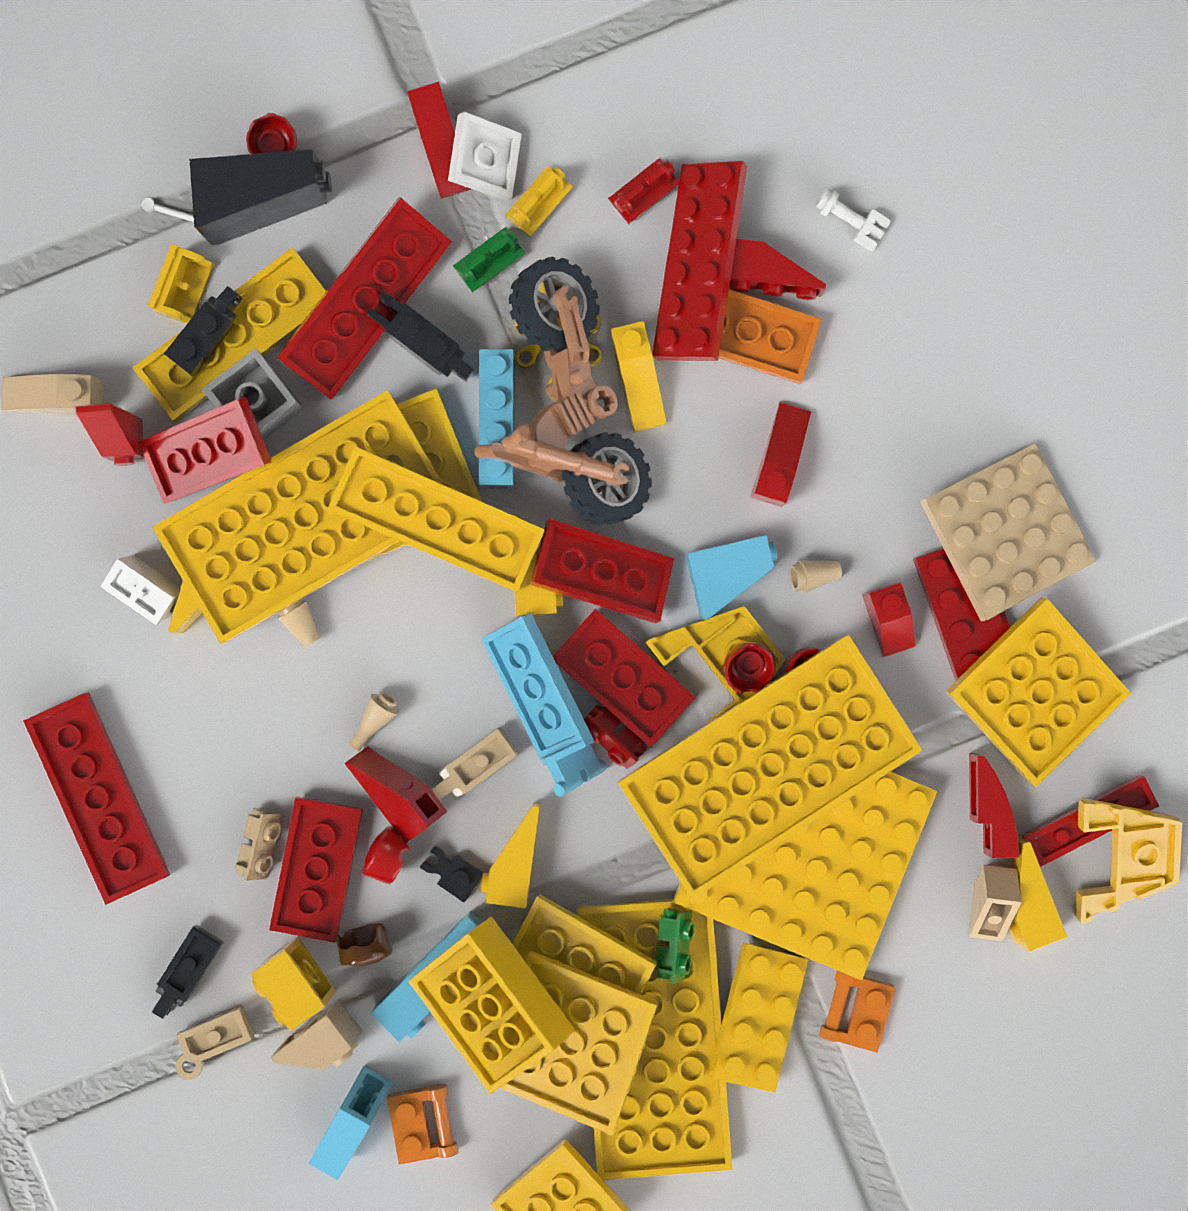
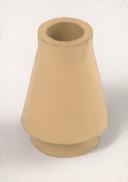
[789,560,842,593]
[278,599,321,647]

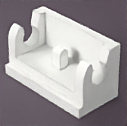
[101,555,181,625]

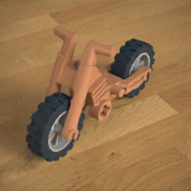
[475,257,652,525]

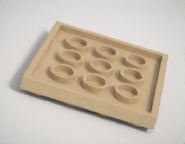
[920,443,1096,621]

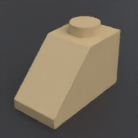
[969,865,1022,941]

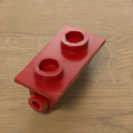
[608,157,679,225]
[584,704,646,769]

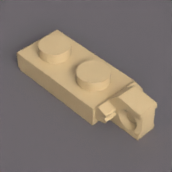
[431,727,519,800]

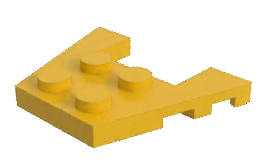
[645,606,786,723]
[1076,798,1182,923]

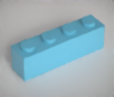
[479,349,515,489]
[371,911,482,1043]

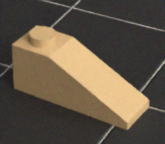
[1,374,104,414]

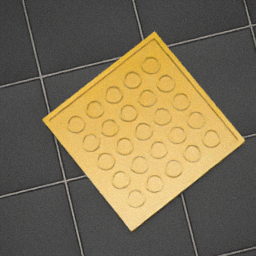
[673,772,938,980]

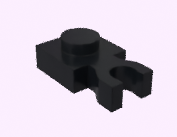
[419,845,483,903]

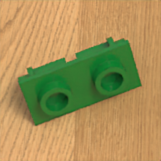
[453,227,526,293]
[655,908,695,984]

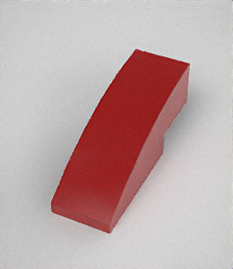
[407,81,472,199]
[969,753,1019,858]

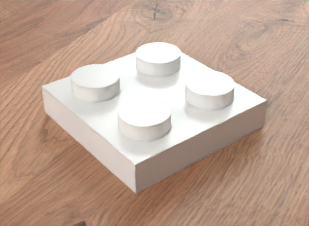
[448,112,522,200]

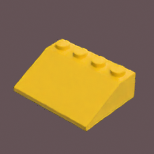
[409,916,575,1094]

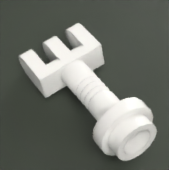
[816,189,890,251]

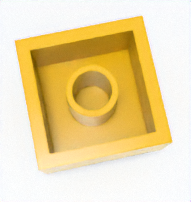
[250,937,336,1032]

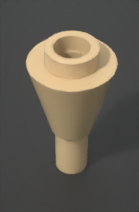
[349,692,399,751]

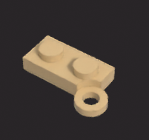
[175,1006,254,1080]

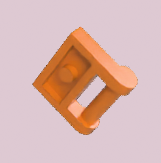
[819,971,896,1053]
[387,1084,459,1165]

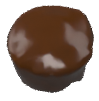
[336,923,393,967]

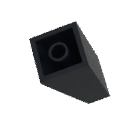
[189,149,332,245]

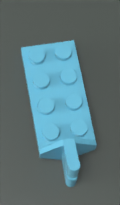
[481,613,607,797]

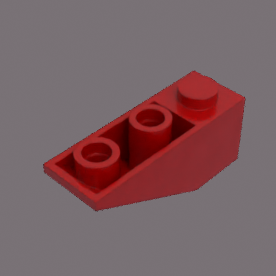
[729,239,826,300]
[344,746,448,843]

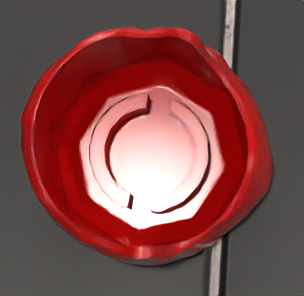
[362,826,411,884]

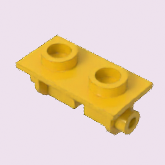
[505,166,573,237]

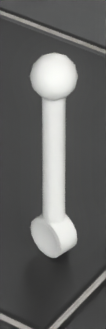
[141,198,194,222]

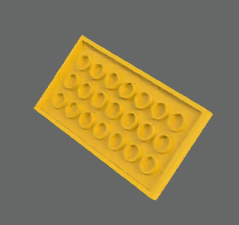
[152,390,444,645]
[617,635,923,900]
[577,899,733,1180]

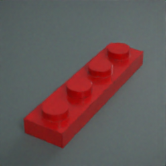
[1021,775,1160,867]

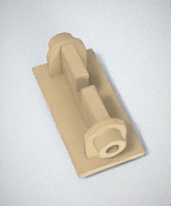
[235,808,283,881]

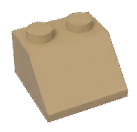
[270,999,362,1070]

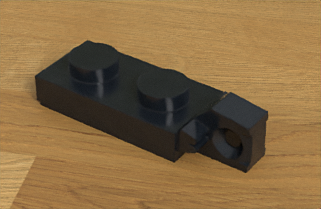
[164,286,242,376]
[152,925,224,1019]

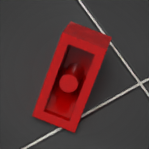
[862,582,916,657]

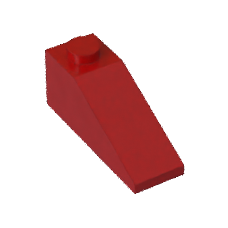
[750,402,811,507]
[75,403,145,466]

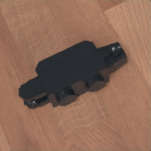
[366,291,474,382]

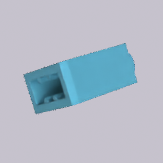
[685,535,778,620]
[308,1066,393,1180]

